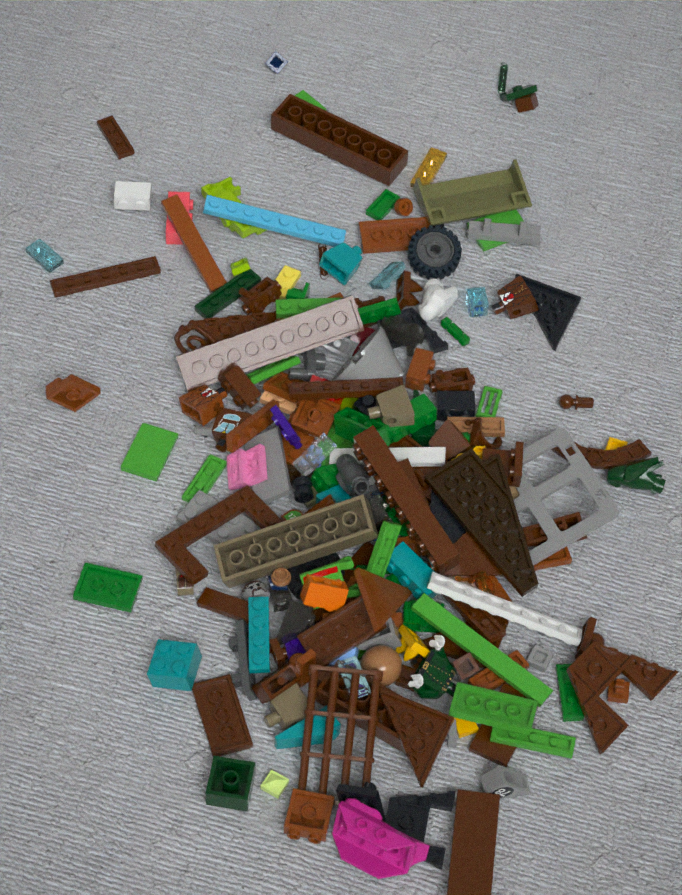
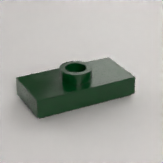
[499,85,538,101]

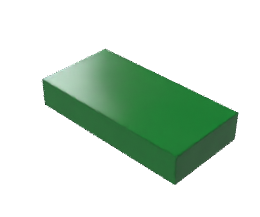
[366,189,400,220]

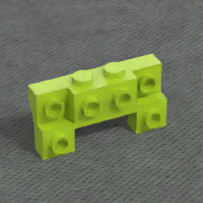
[201,177,267,239]

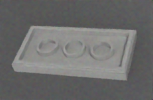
[244,427,292,504]

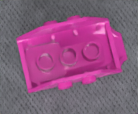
[332,798,430,879]

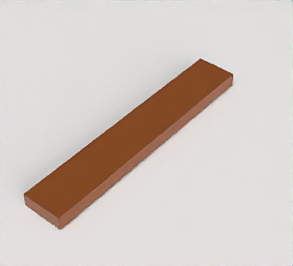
[161,195,227,293]

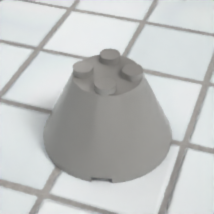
[331,326,405,398]

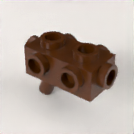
[239,276,282,315]
[429,367,475,396]

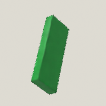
[555,664,584,722]

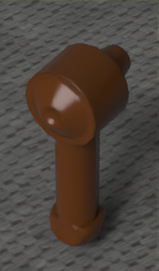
[354,296,386,309]

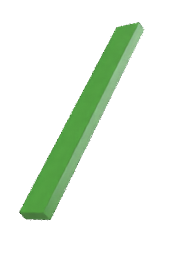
[411,593,553,707]

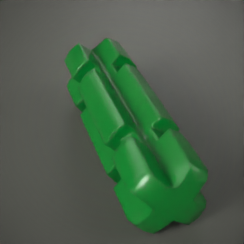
[441,317,470,346]

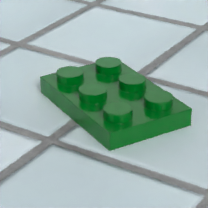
[73,563,143,613]

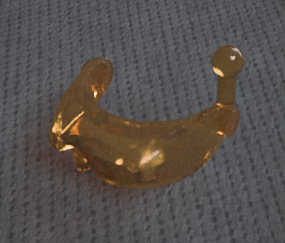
[455,571,495,595]

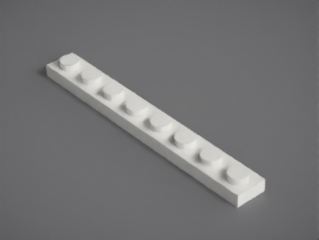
[427,572,583,646]

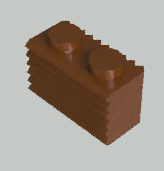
[252,663,302,704]

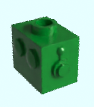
[311,463,339,493]

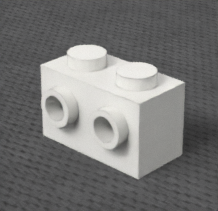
[114,181,152,211]

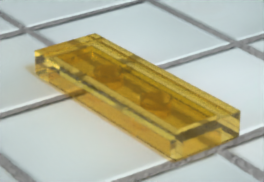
[410,147,447,187]

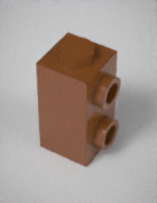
[405,348,436,392]

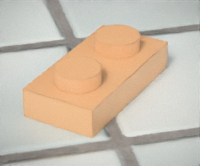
[260,390,298,415]

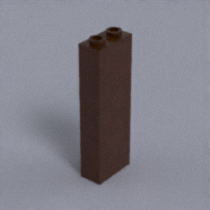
[447,789,500,895]

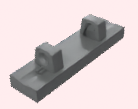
[228,619,257,701]

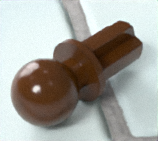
[559,394,594,410]

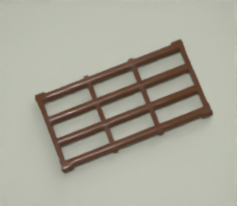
[298,664,383,806]

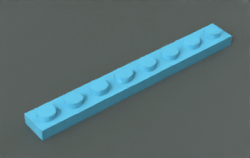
[203,195,346,247]

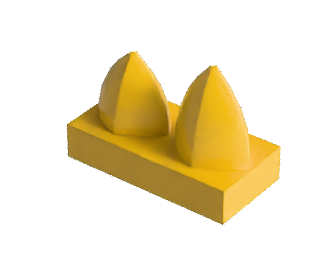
[395,624,429,661]

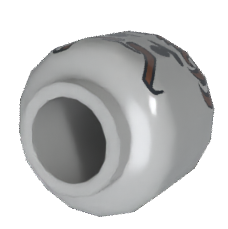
[242,580,271,602]

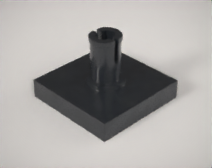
[336,782,386,822]

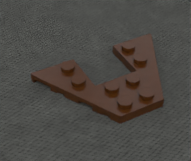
[566,641,678,755]

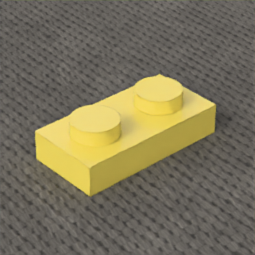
[275,265,301,299]

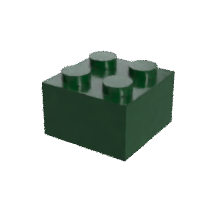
[205,756,256,812]

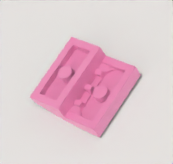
[226,444,268,490]

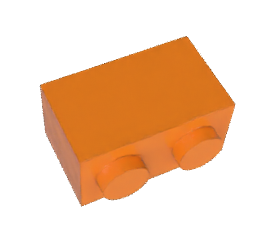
[300,574,349,612]

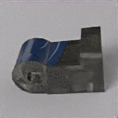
[267,575,292,612]

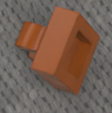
[607,678,630,704]

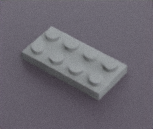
[177,490,261,544]

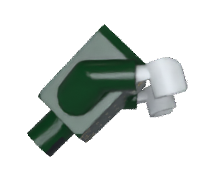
[408,635,456,699]

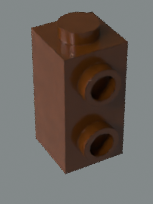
[219,365,261,410]

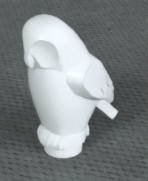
[418,279,459,321]

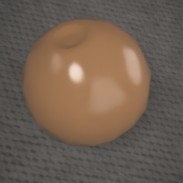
[360,645,402,687]

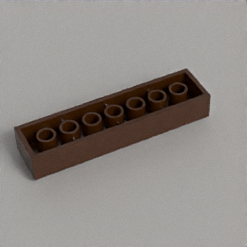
[271,94,408,186]
[352,425,459,575]

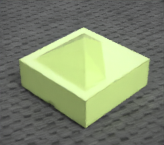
[260,770,289,799]

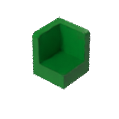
[286,282,310,299]

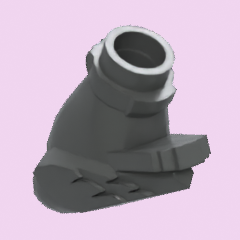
[336,454,372,503]

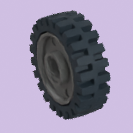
[407,225,462,280]

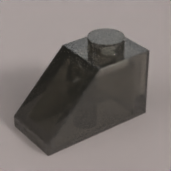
[277,600,316,645]

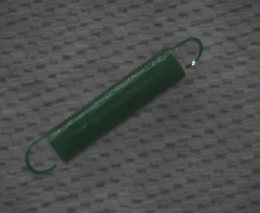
[498,62,508,94]

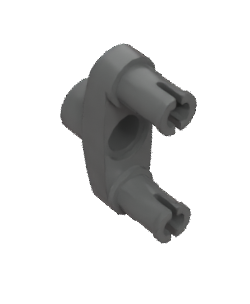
[288,348,326,382]

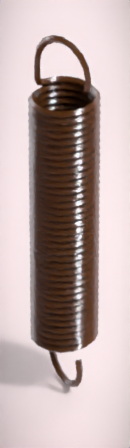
[318,243,328,279]

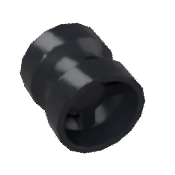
[293,476,314,503]

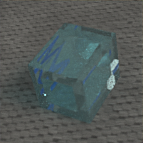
[465,287,489,317]

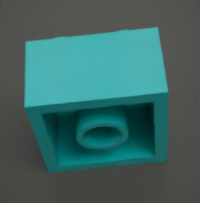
[147,639,202,691]

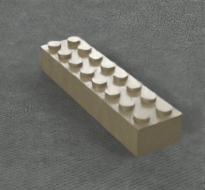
[213,494,378,588]

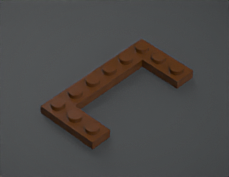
[155,485,283,586]

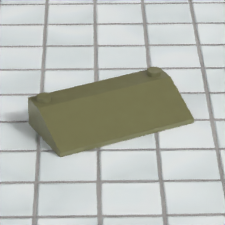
[413,159,532,226]

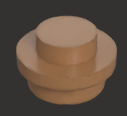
[271,568,291,587]

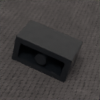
[436,391,476,421]

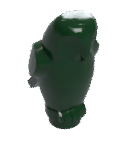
[606,457,666,494]

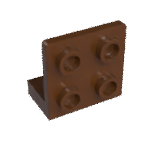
[482,441,524,487]

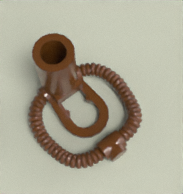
[174,324,217,353]

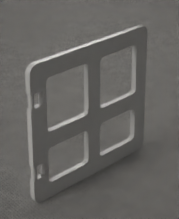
[503,428,619,579]

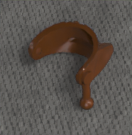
[465,417,502,449]

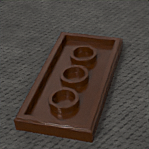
[297,595,387,666]
[192,674,253,757]
[469,683,539,768]

